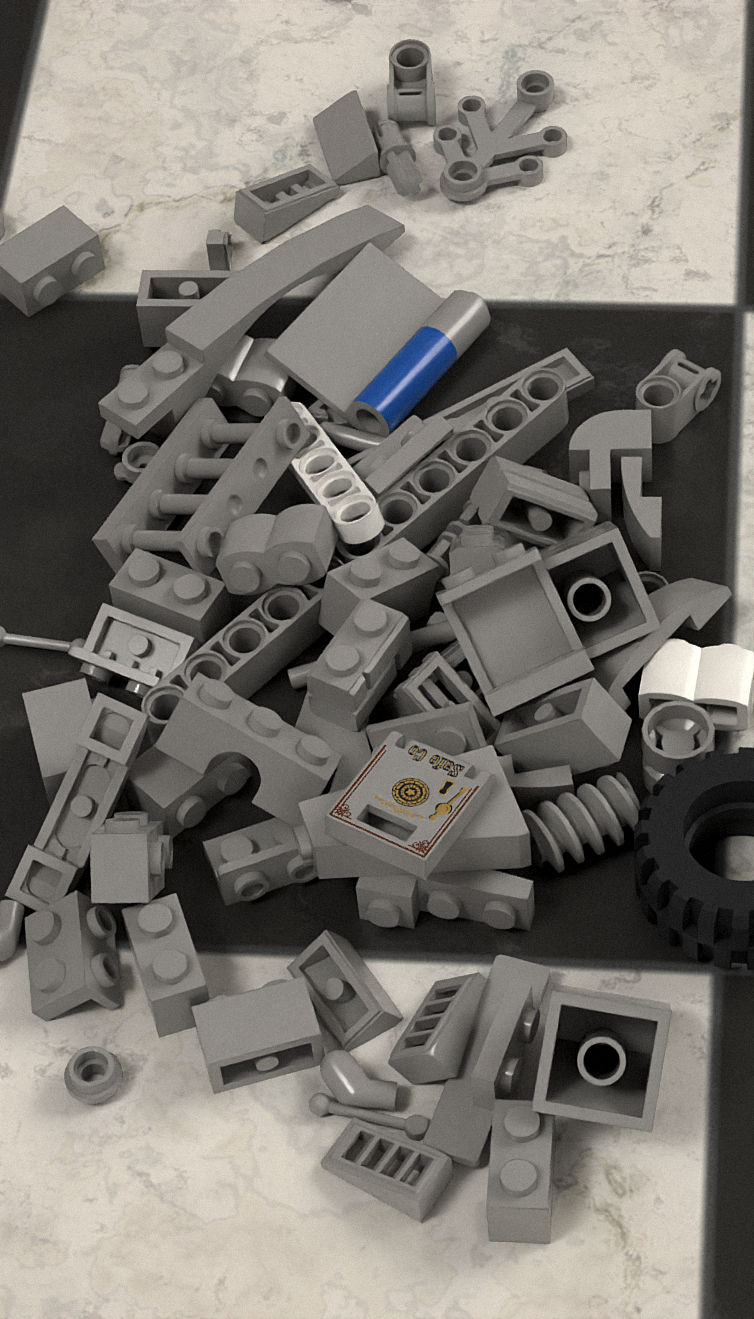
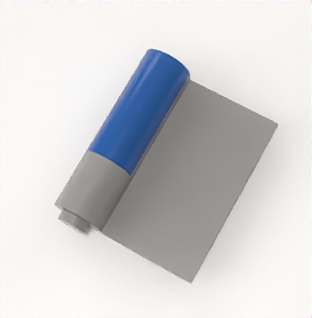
[264,242,491,438]

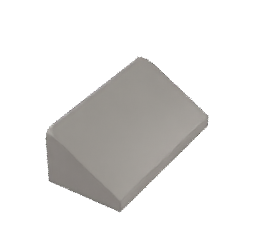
[313,90,380,185]
[287,929,404,1052]

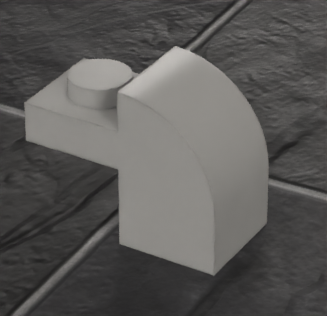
[569,409,652,523]

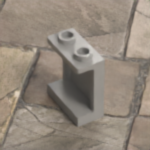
[436,542,594,717]

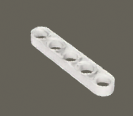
[265,402,385,544]

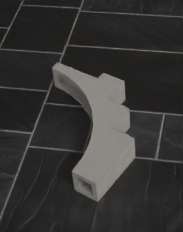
[295,656,535,931]

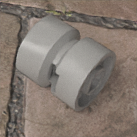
[642,700,715,795]

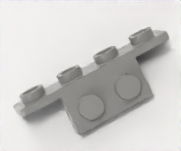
[422,954,551,1167]

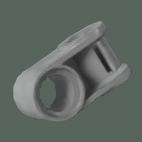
[387,39,436,125]
[635,349,721,444]

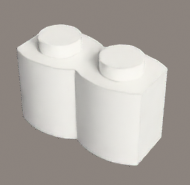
[638,638,754,731]

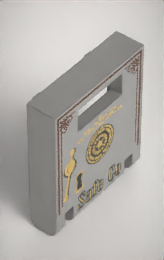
[325,731,495,880]

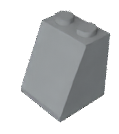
[539,520,662,659]
[531,983,672,1132]

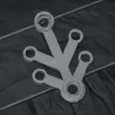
[433,70,567,201]

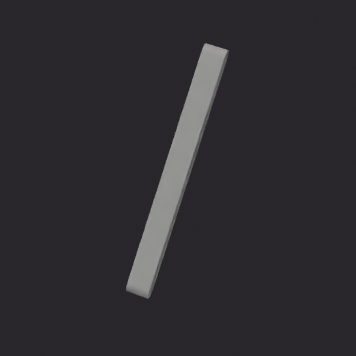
[141,368,569,745]

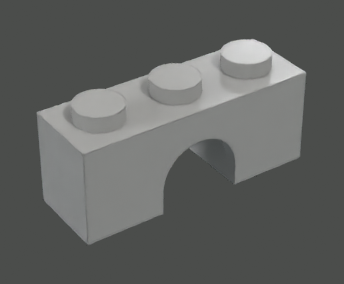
[154,672,343,827]

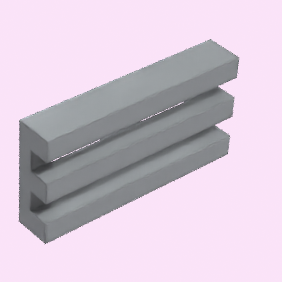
[394,651,501,747]

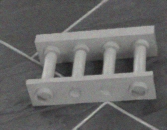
[92,397,311,576]

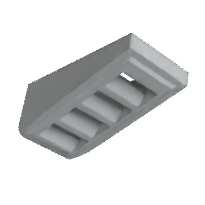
[234,164,340,243]
[388,972,486,1085]
[321,1117,453,1223]

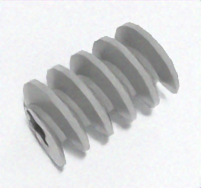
[521,772,641,873]

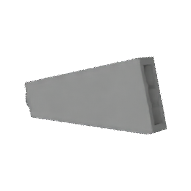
[292,745,531,879]

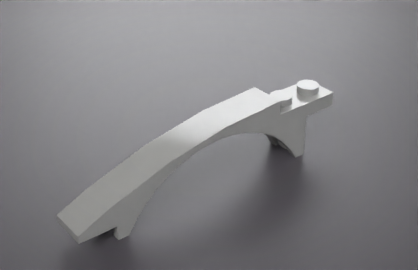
[98,205,405,440]

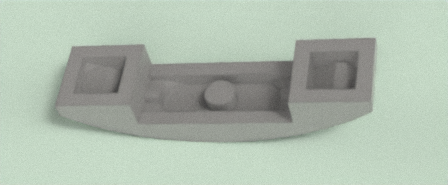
[571,578,732,711]
[5,692,150,911]

